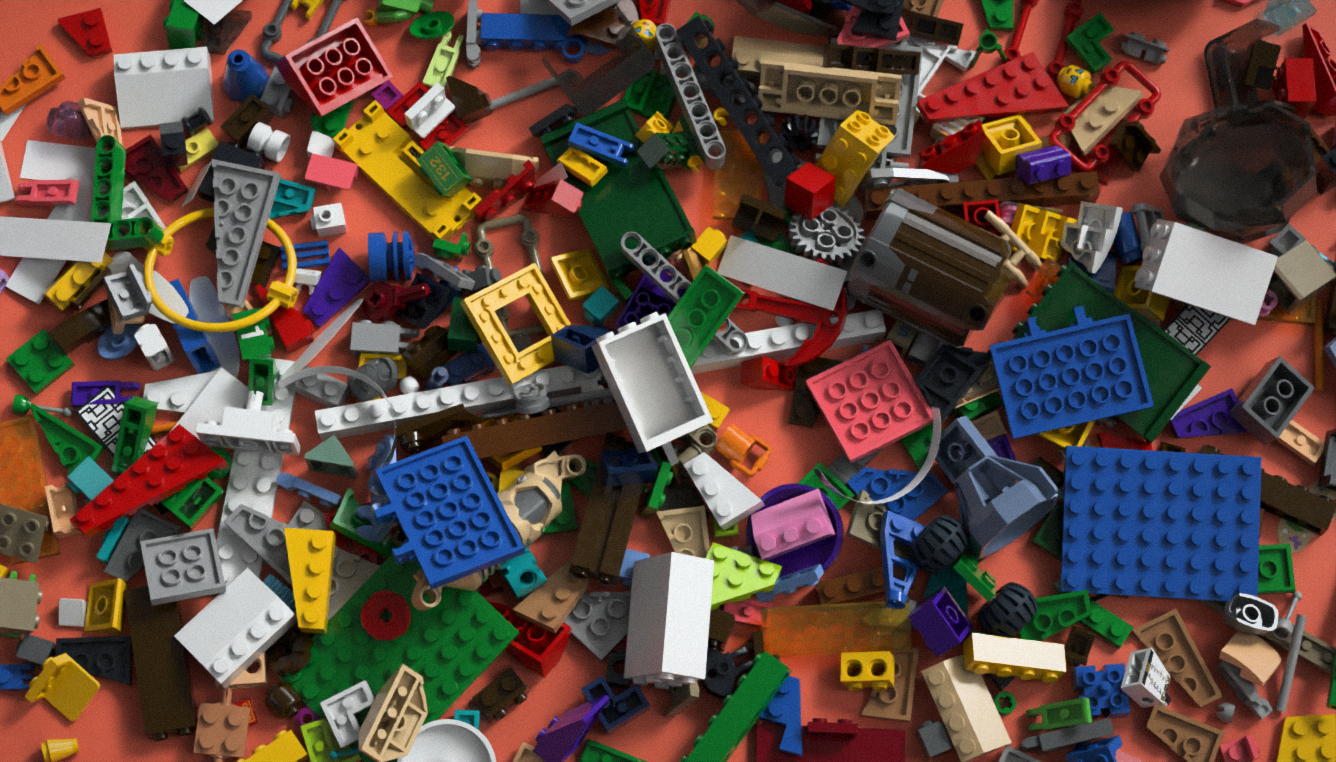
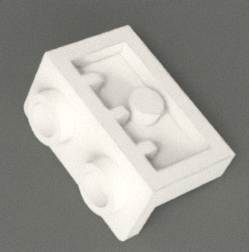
[405,82,455,139]

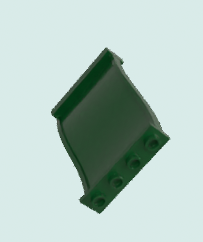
[540,98,697,281]
[1012,262,1211,444]

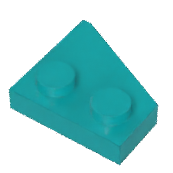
[269,178,317,219]

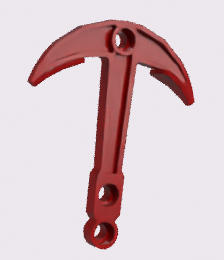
[735,258,847,367]

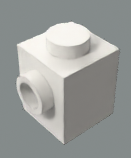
[310,203,347,237]

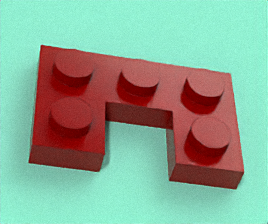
[386,82,468,151]

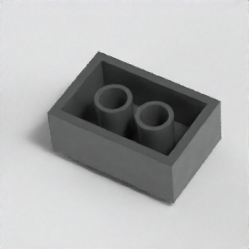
[1228,356,1315,445]

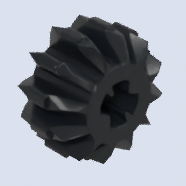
[780,113,819,154]

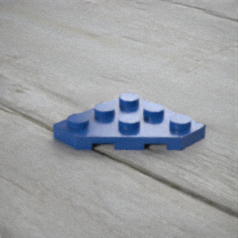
[846,467,949,521]

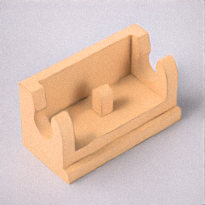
[45,483,81,539]

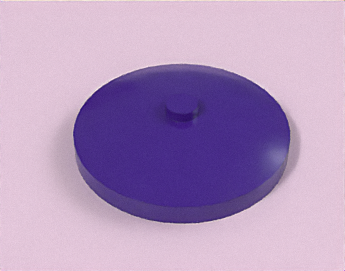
[746,484,844,577]

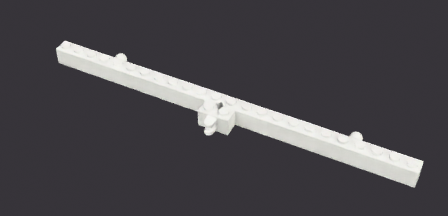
[315,310,886,441]

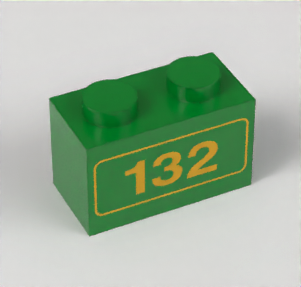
[416,141,473,197]

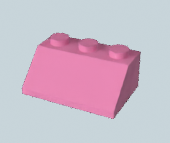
[751,489,836,560]

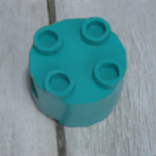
[498,547,548,600]

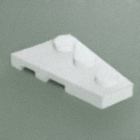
[143,370,219,415]

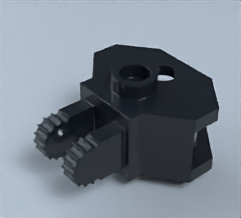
[700,647,753,700]

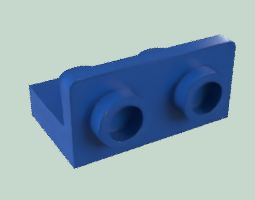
[1065,735,1123,762]

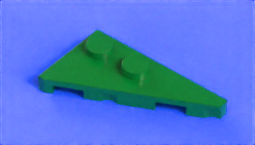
[30,403,105,474]
[330,488,400,558]

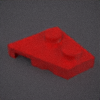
[58,8,113,58]

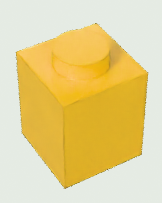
[691,226,727,267]

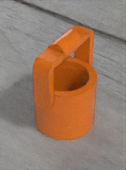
[715,424,772,478]

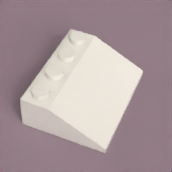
[114,47,214,130]
[174,568,298,689]

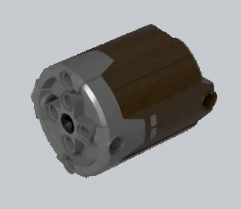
[845,188,1013,348]

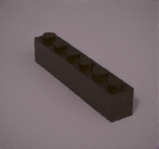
[1197,445,1336,536]

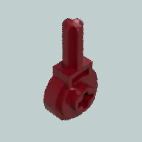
[362,281,430,322]

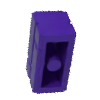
[1016,145,1071,184]

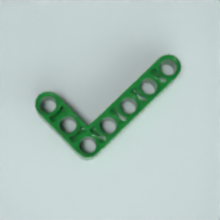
[91,135,164,251]

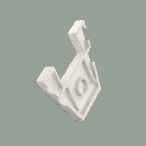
[900,35,976,125]

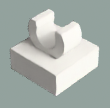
[294,268,322,295]

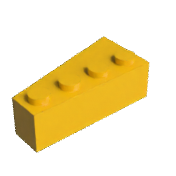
[284,528,336,634]

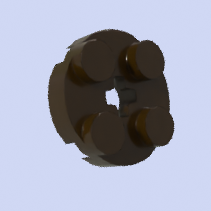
[265,627,314,677]

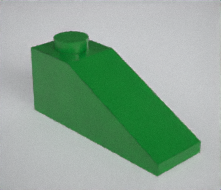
[111,396,158,474]

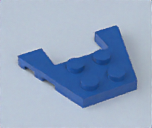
[708,667,803,757]

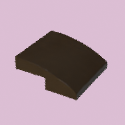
[68,265,112,311]

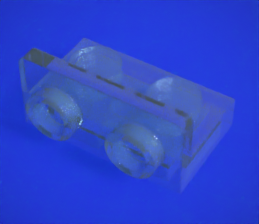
[1262,0,1317,36]

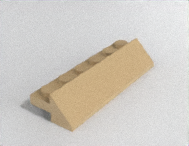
[758,60,902,125]

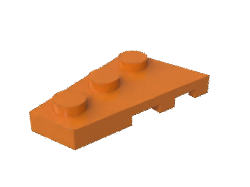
[0,43,66,116]

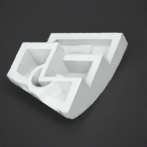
[105,181,172,237]
[1060,201,1123,274]

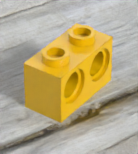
[840,651,895,691]

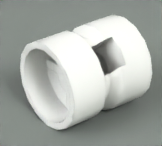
[247,122,290,163]

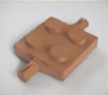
[193,688,251,762]

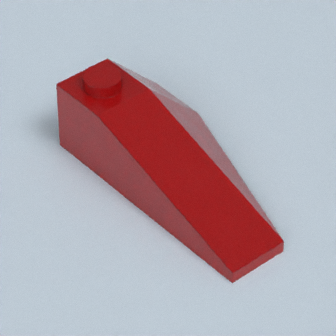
[1302,23,1336,117]
[488,601,572,678]

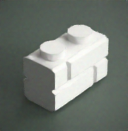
[134,324,175,371]

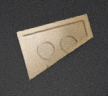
[656,506,710,559]

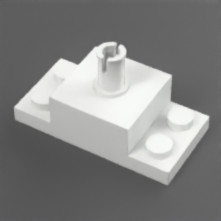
[196,391,301,456]

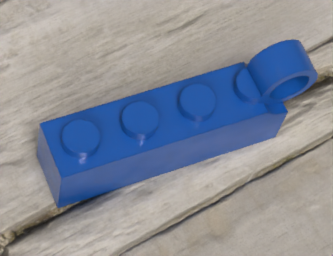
[481,13,585,64]

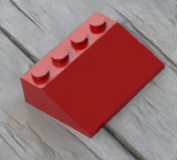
[275,18,394,117]

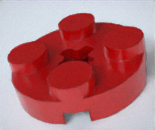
[361,590,412,641]

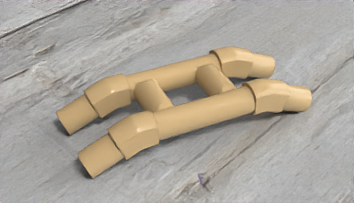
[984,210,1044,289]

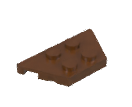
[566,0,641,50]

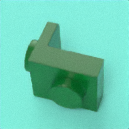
[433,233,471,262]

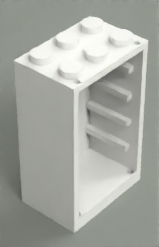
[1135,219,1278,325]
[591,312,713,453]
[624,552,714,689]

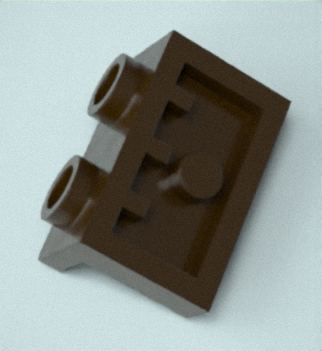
[1109,121,1161,172]
[472,667,530,722]

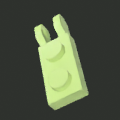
[422,31,465,91]

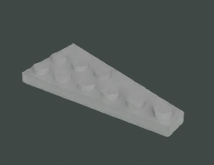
[212,159,281,309]
[224,504,380,620]

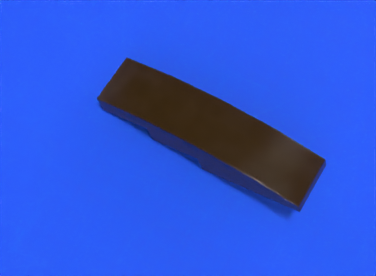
[823,43,921,75]

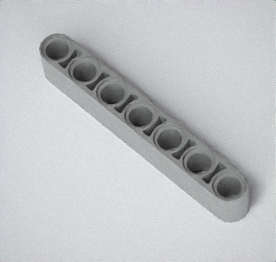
[655,23,726,170]
[620,231,748,355]

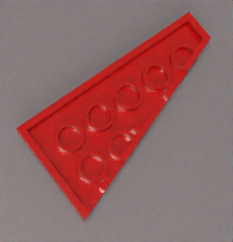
[916,52,1069,124]
[70,424,228,538]

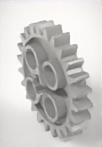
[788,205,865,266]

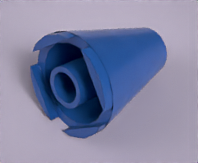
[223,50,269,104]

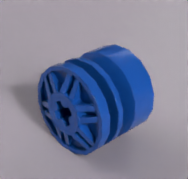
[368,231,415,282]

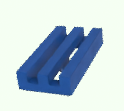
[280,240,330,271]

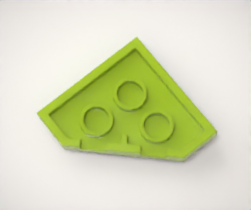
[705,542,782,611]

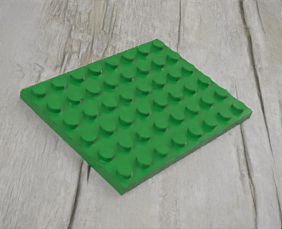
[277,542,520,762]

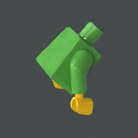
[364,0,434,27]

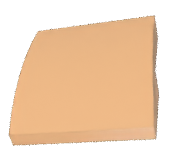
[1219,630,1283,687]

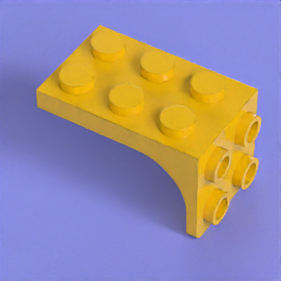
[816,110,894,208]

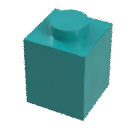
[582,285,619,326]

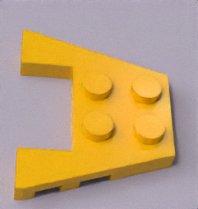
[1276,714,1336,762]

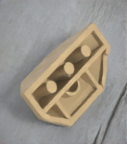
[448,146,539,190]
[358,664,428,762]

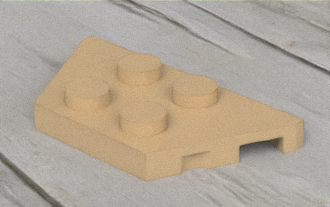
[1064,84,1143,156]

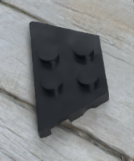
[915,344,992,425]

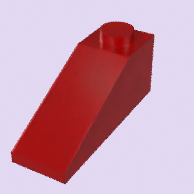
[522,179,584,216]
[255,285,315,353]

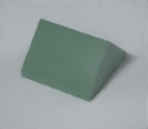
[304,435,358,479]

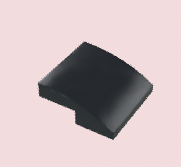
[394,273,453,329]

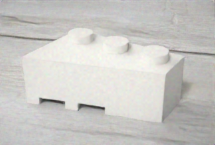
[683,452,765,531]

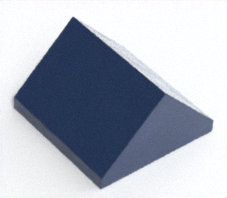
[600,448,657,487]

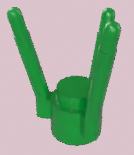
[970,29,1007,68]

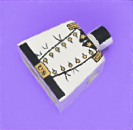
[1121,648,1171,708]

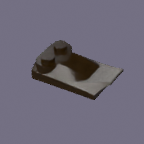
[394,403,483,455]

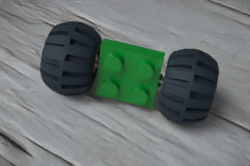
[909,515,1037,638]

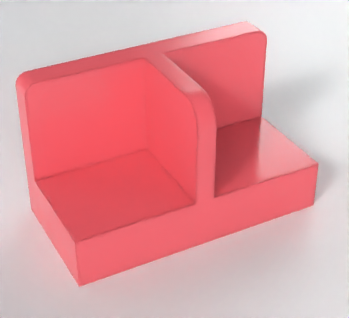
[305,153,359,191]

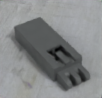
[1019,718,1115,755]

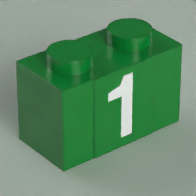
[233,308,275,363]

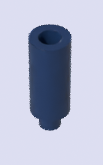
[422,367,449,391]

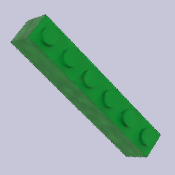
[680,651,792,762]

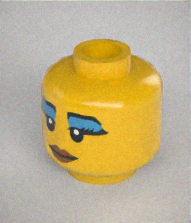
[626,19,657,54]
[1057,65,1093,99]

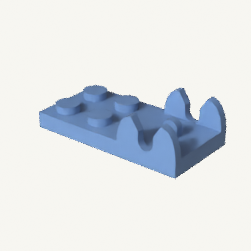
[355,434,396,543]

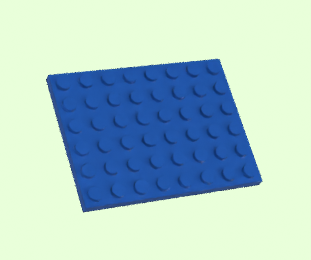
[1060,446,1262,602]

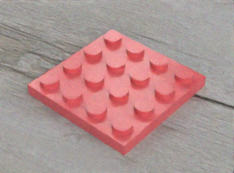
[806,339,933,463]

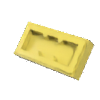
[177,128,219,173]

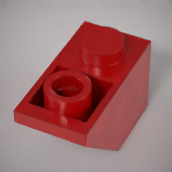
[741,356,795,391]

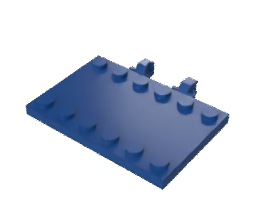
[988,306,1154,440]
[374,435,525,590]

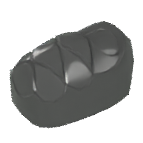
[347,357,398,402]
[1222,593,1278,635]

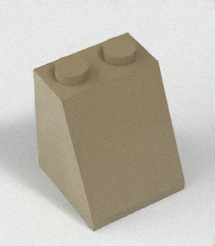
[1267,240,1336,315]
[0,577,42,635]

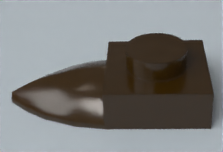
[656,441,680,488]

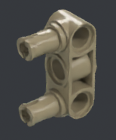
[677,425,717,471]

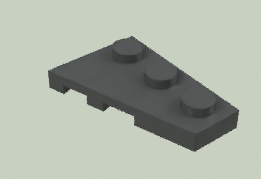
[104,507,183,583]

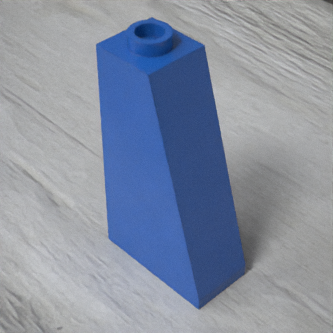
[169,279,221,374]

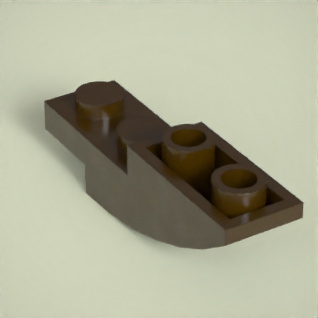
[901,9,964,46]

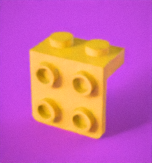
[25,653,100,721]

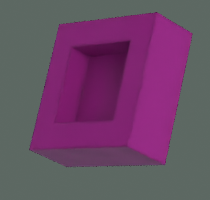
[371,80,403,112]

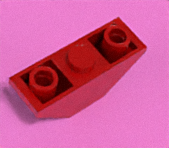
[918,120,986,174]

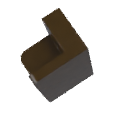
[1241,39,1281,90]
[220,93,273,150]
[732,193,787,243]

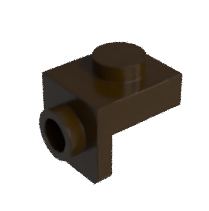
[1064,625,1096,667]
[748,632,780,661]

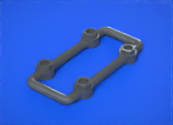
[260,0,346,63]

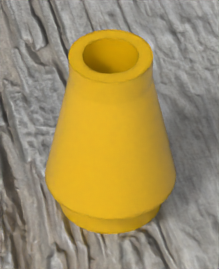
[41,738,79,762]

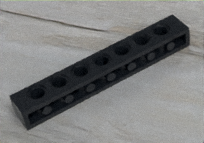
[676,15,801,187]

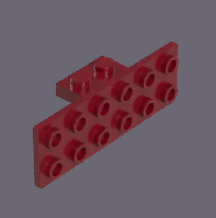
[756,718,905,762]

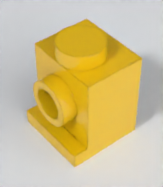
[635,111,675,143]

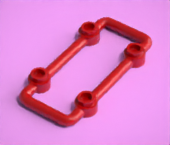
[1001,0,1083,86]
[1048,61,1161,173]

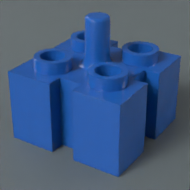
[1070,663,1130,720]

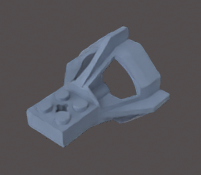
[926,416,1058,563]

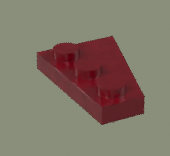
[125,134,189,204]

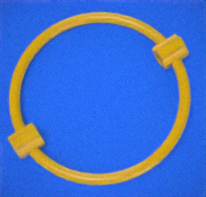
[143,207,299,333]

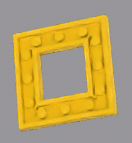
[460,263,571,386]

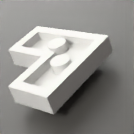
[320,680,375,748]

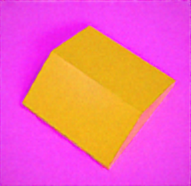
[549,248,609,301]

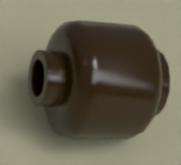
[265,682,302,719]

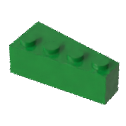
[163,0,207,50]

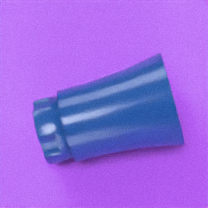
[1113,212,1143,266]

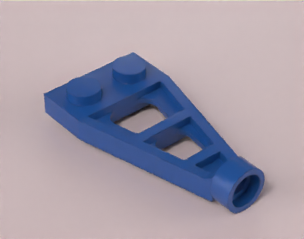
[880,510,926,609]

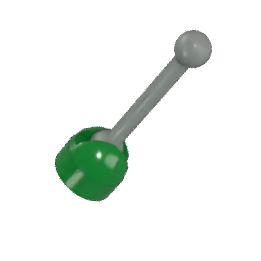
[12,395,72,417]

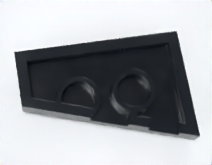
[56,636,132,686]

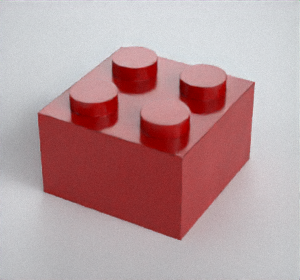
[1271,58,1316,119]

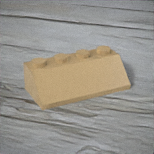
[732,36,825,83]
[921,654,1012,762]

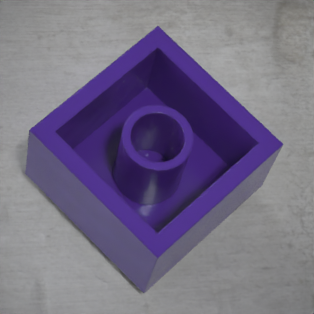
[909,586,973,657]

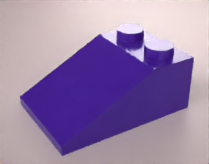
[533,695,610,762]

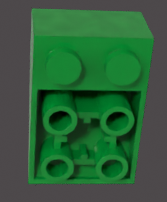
[159,477,224,530]

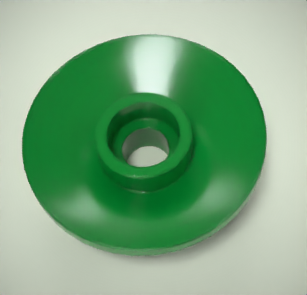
[410,11,455,40]

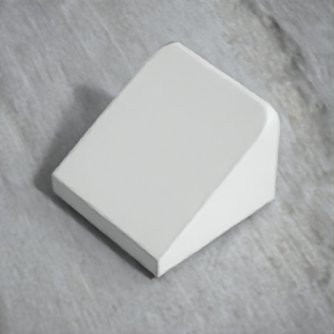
[307,131,335,158]
[59,598,87,627]

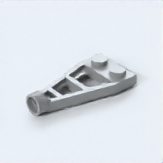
[860,168,959,195]

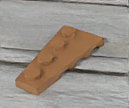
[513,557,594,634]
[1132,609,1223,708]

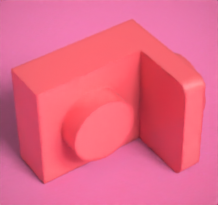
[1218,734,1260,762]

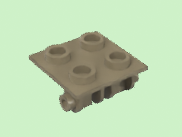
[0,504,50,564]

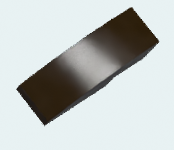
[49,299,111,355]

